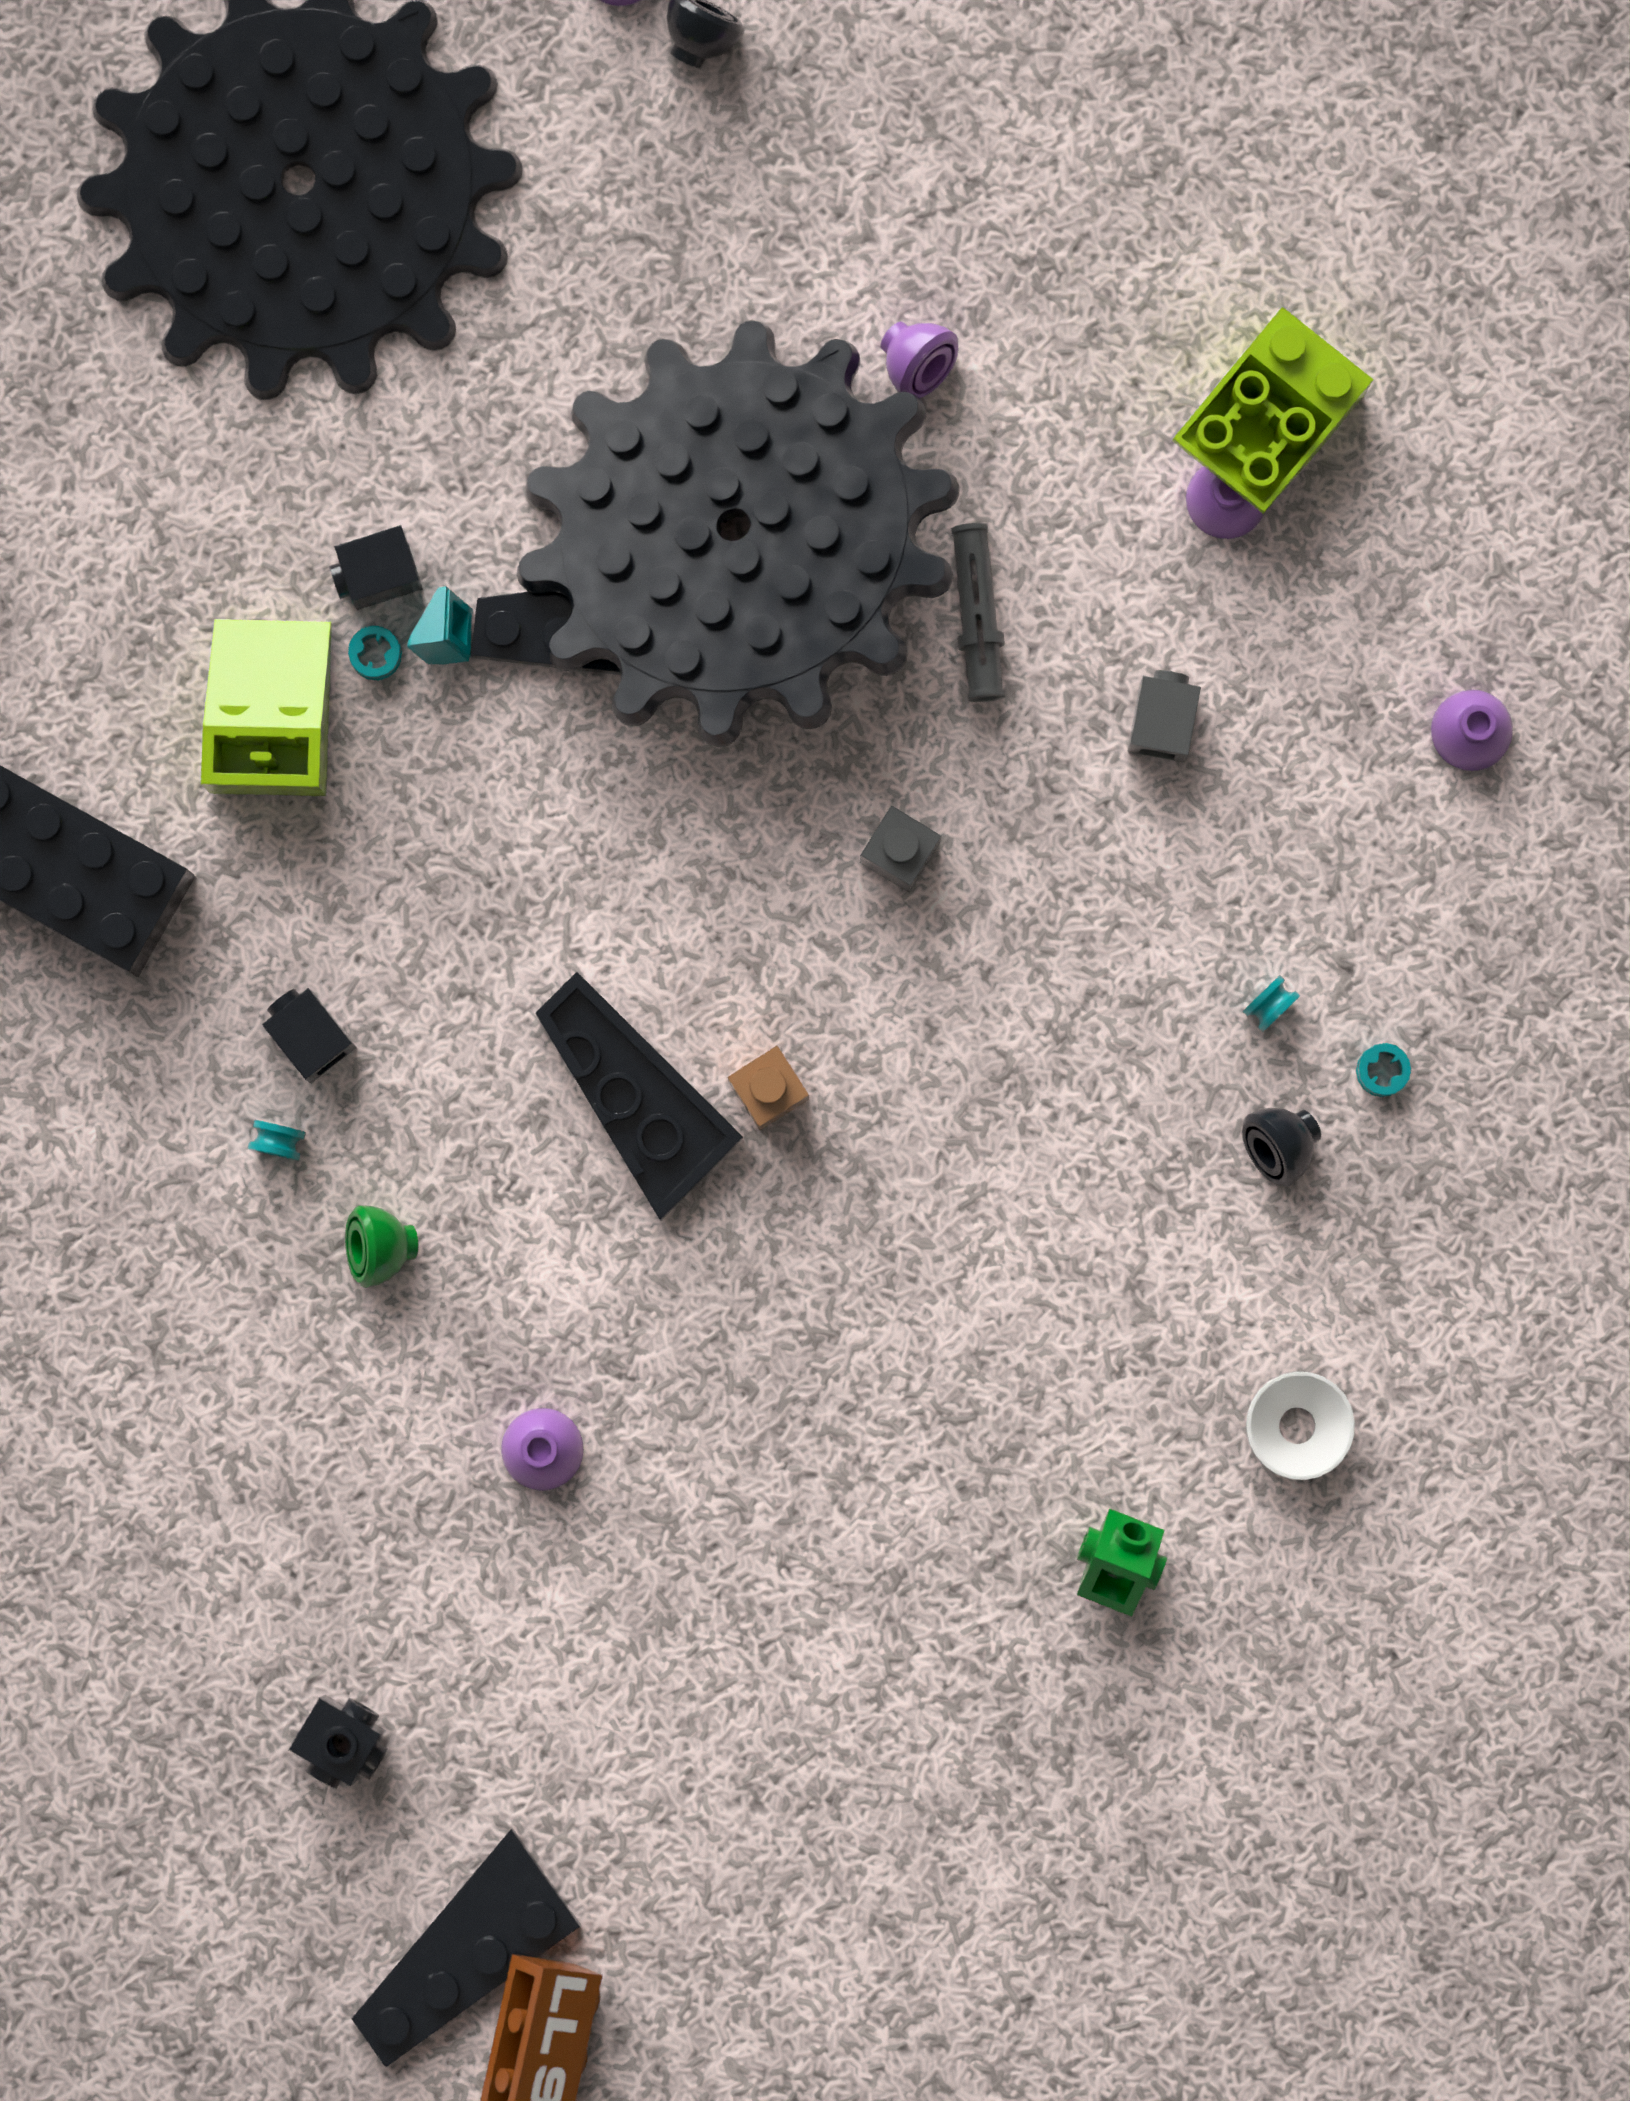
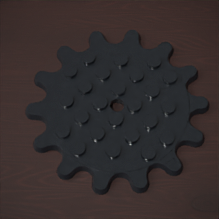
[77,0,523,400]
[517,320,960,747]

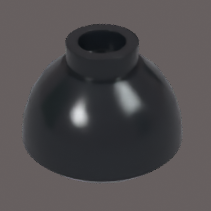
[666,0,744,68]
[1242,1108,1321,1187]

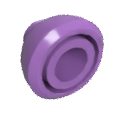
[880,322,958,398]
[1186,466,1264,539]
[1431,690,1513,771]
[501,1408,584,1491]

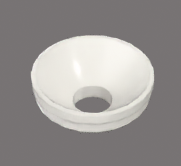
[1246,1372,1355,1480]

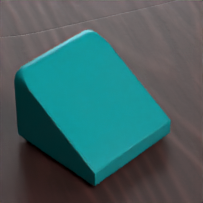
[407,586,472,665]

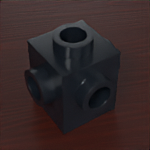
[289,1695,388,1789]

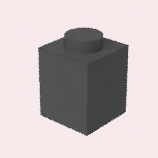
[1127,670,1201,763]
[860,805,941,893]

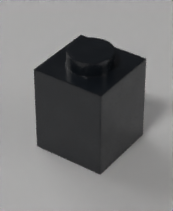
[329,525,423,610]
[262,988,357,1084]

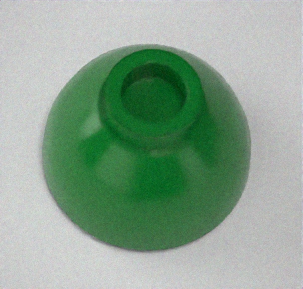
[345,1205,419,1288]

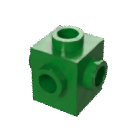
[1076,1508,1167,1617]

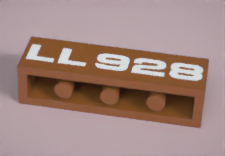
[480,1955,603,2101]

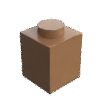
[727,1046,809,1131]

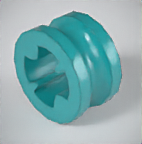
[348,625,402,681]
[1242,975,1300,1032]
[1356,1043,1411,1097]
[248,1120,306,1161]

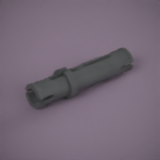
[951,523,1005,702]

